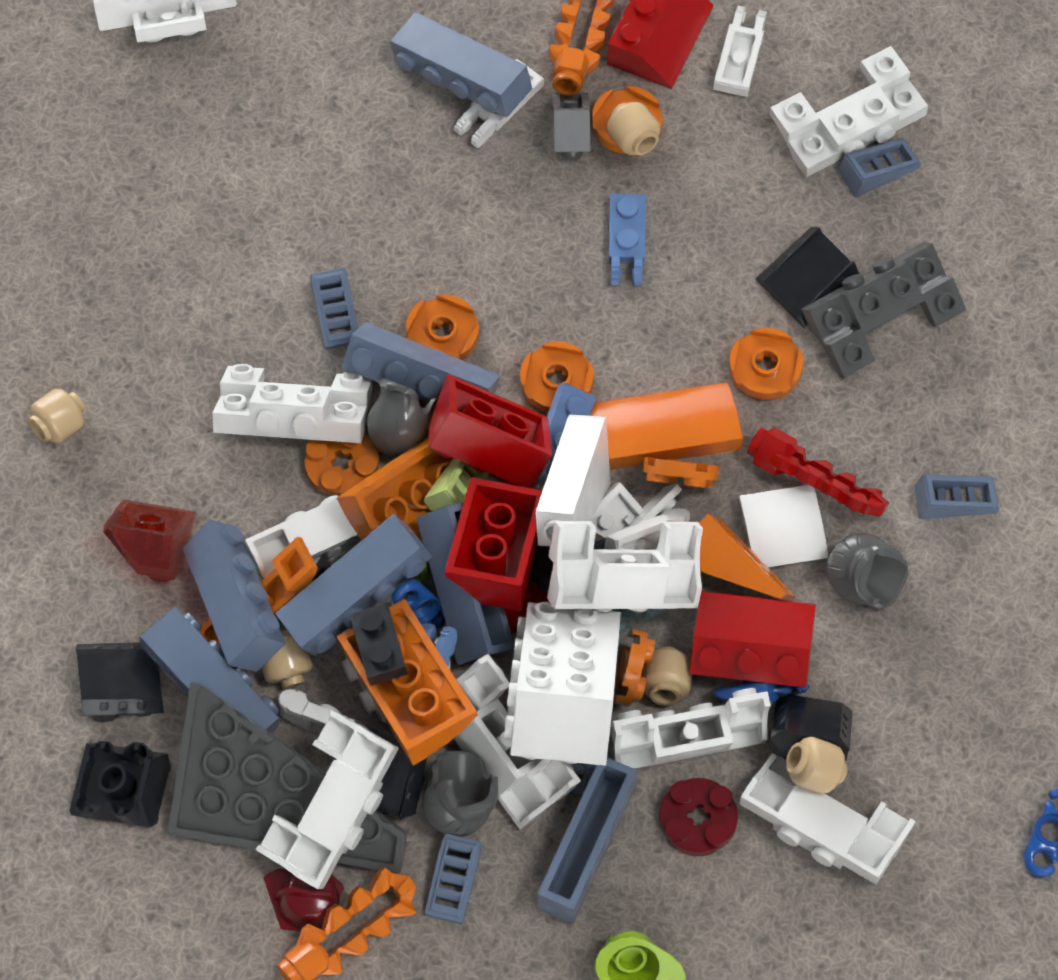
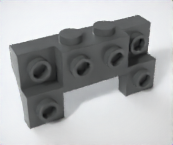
[801,242,967,378]

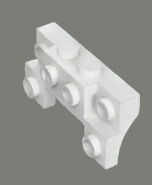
[769,46,928,177]
[213,364,373,443]
[245,495,362,579]
[547,521,703,612]
[454,654,581,830]
[609,688,771,769]
[256,710,399,889]
[740,753,916,885]

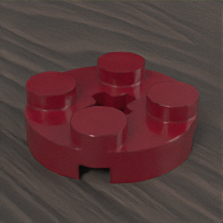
[659,778,738,856]

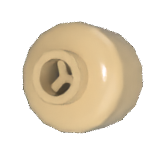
[607,102,661,155]
[28,389,85,444]
[261,630,313,690]
[642,646,692,706]
[786,737,847,794]

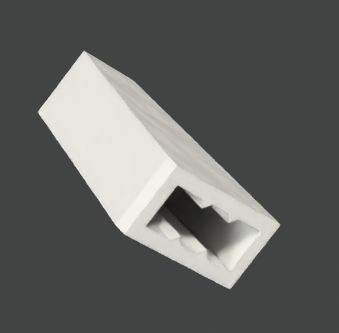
[536,415,610,546]

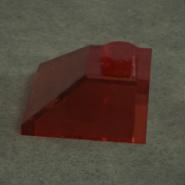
[103,499,196,582]

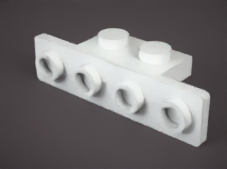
[93,0,237,43]
[591,482,682,550]

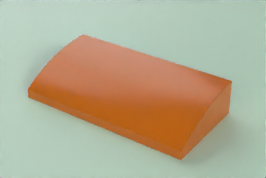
[590,382,743,470]
[337,436,475,540]
[336,599,478,766]

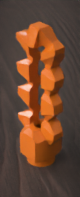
[549,0,615,96]
[276,866,416,980]

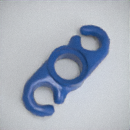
[391,579,445,629]
[713,680,809,702]
[1023,787,1058,877]

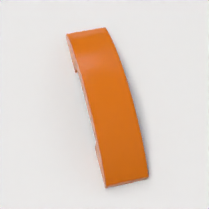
[199,537,318,646]

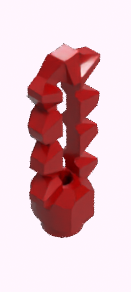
[747,427,889,517]

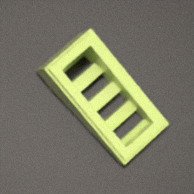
[424,458,489,511]

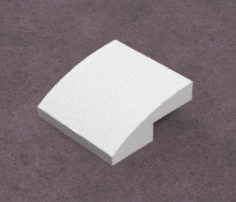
[738,485,829,567]

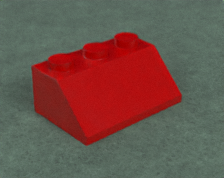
[607,0,713,89]
[429,374,552,488]
[445,477,542,611]
[690,591,816,687]

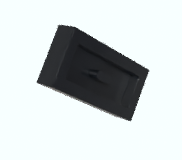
[350,603,408,686]

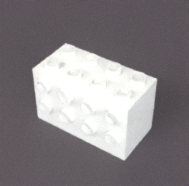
[504,602,621,766]

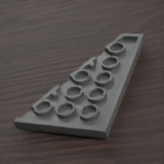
[168,681,408,873]

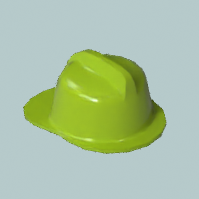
[595,931,686,980]

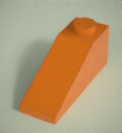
[699,513,796,601]

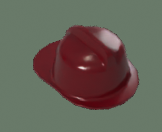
[263,868,344,932]

